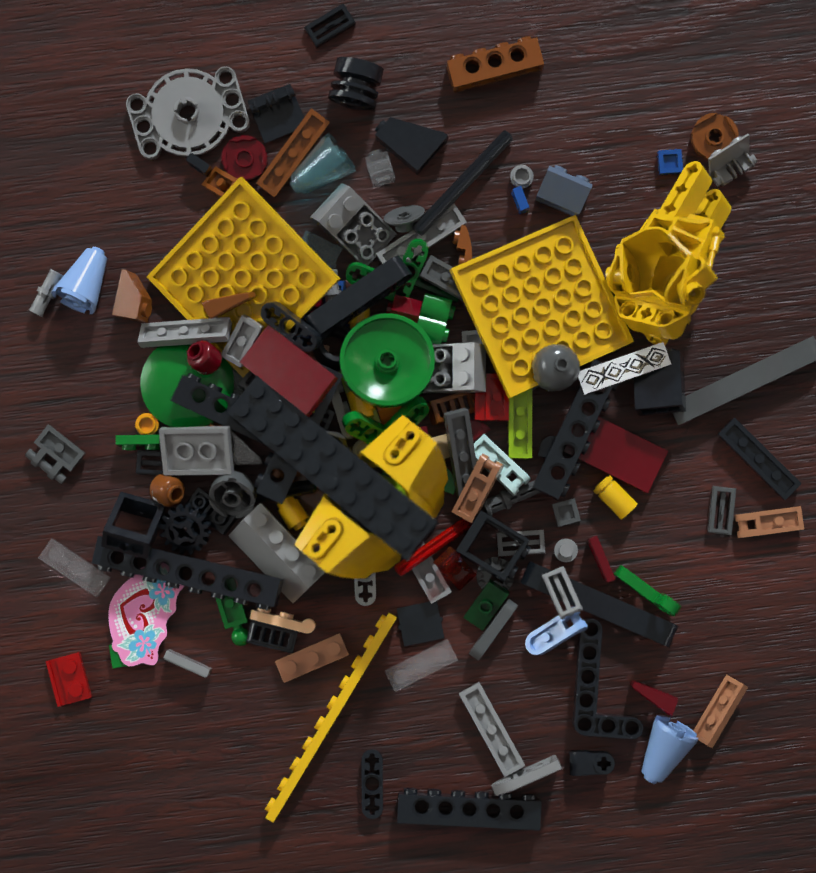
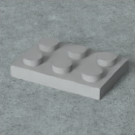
[159,426,234,475]

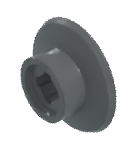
[384,205,425,233]

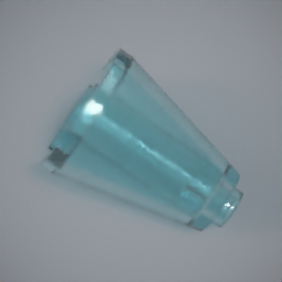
[290,133,356,195]

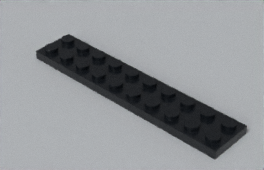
[227,376,439,561]

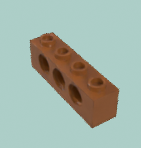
[447,36,544,93]

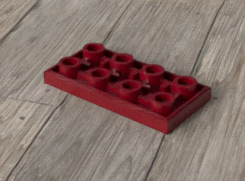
[240,325,338,417]
[563,410,668,493]

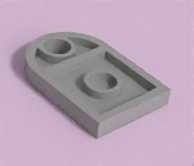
[491,755,562,795]

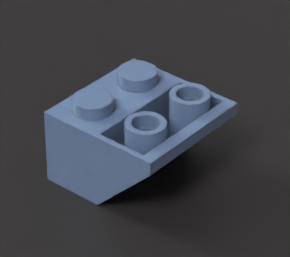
[535,165,593,218]

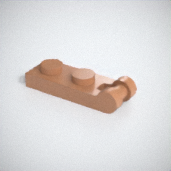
[452,454,504,523]
[735,506,804,538]

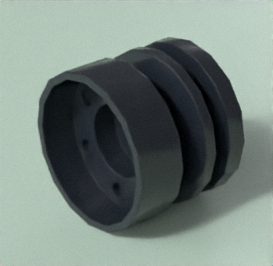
[328,57,384,110]

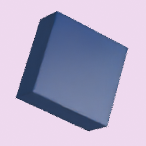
[657,149,683,175]
[511,186,530,214]

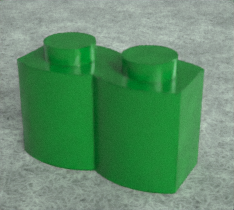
[417,293,456,345]

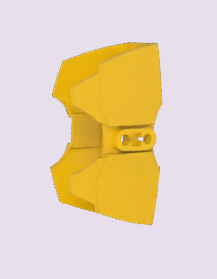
[294,415,448,579]

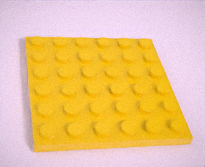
[147,177,340,377]
[449,215,634,399]

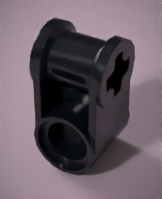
[569,750,615,776]

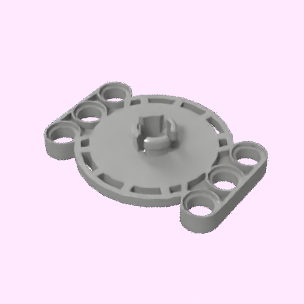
[126,66,250,160]

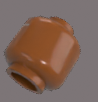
[149,473,185,507]

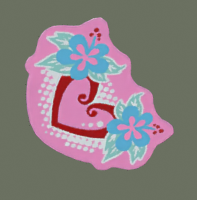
[108,563,184,666]

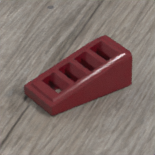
[630,680,678,716]

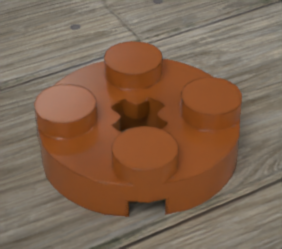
[691,113,738,161]

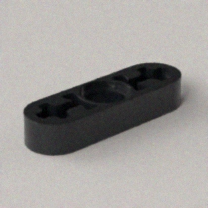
[261,301,321,352]
[361,749,383,819]

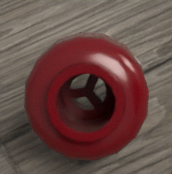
[187,340,222,375]

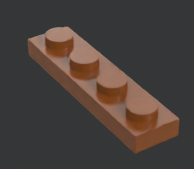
[256,108,330,198]

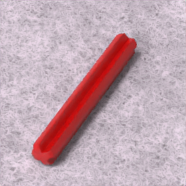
[394,518,473,576]

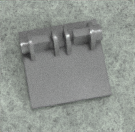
[708,134,758,187]

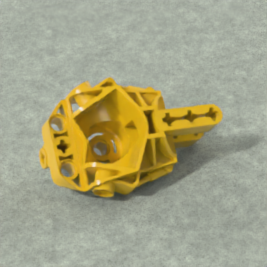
[605,161,731,346]

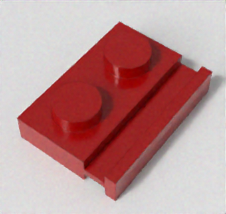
[474,373,509,421]
[45,652,92,707]

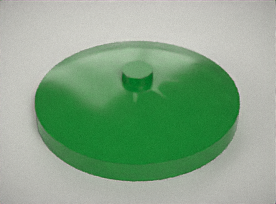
[340,313,435,408]
[140,344,235,427]

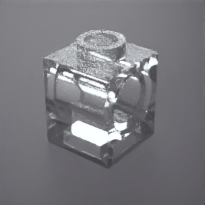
[365,150,395,188]

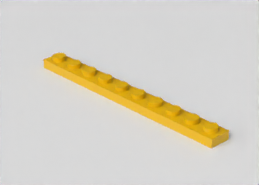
[264,612,397,822]

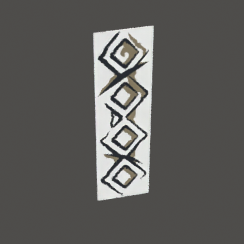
[578,342,671,395]

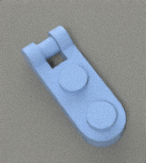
[525,606,588,655]

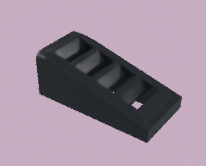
[246,620,298,653]

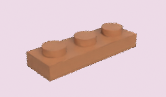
[275,633,349,683]
[693,674,748,748]

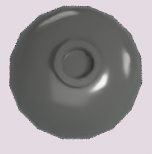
[532,344,580,392]
[209,471,257,518]

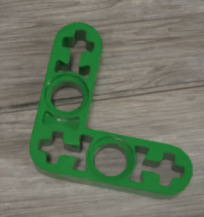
[346,239,428,301]
[342,396,429,444]
[614,565,682,617]

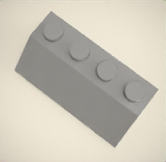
[229,503,326,603]

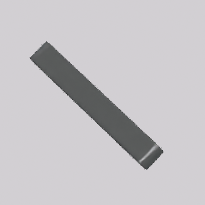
[673,336,816,425]

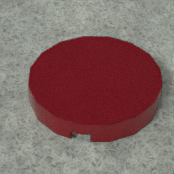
[221,135,268,182]

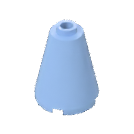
[51,247,107,314]
[641,715,699,784]

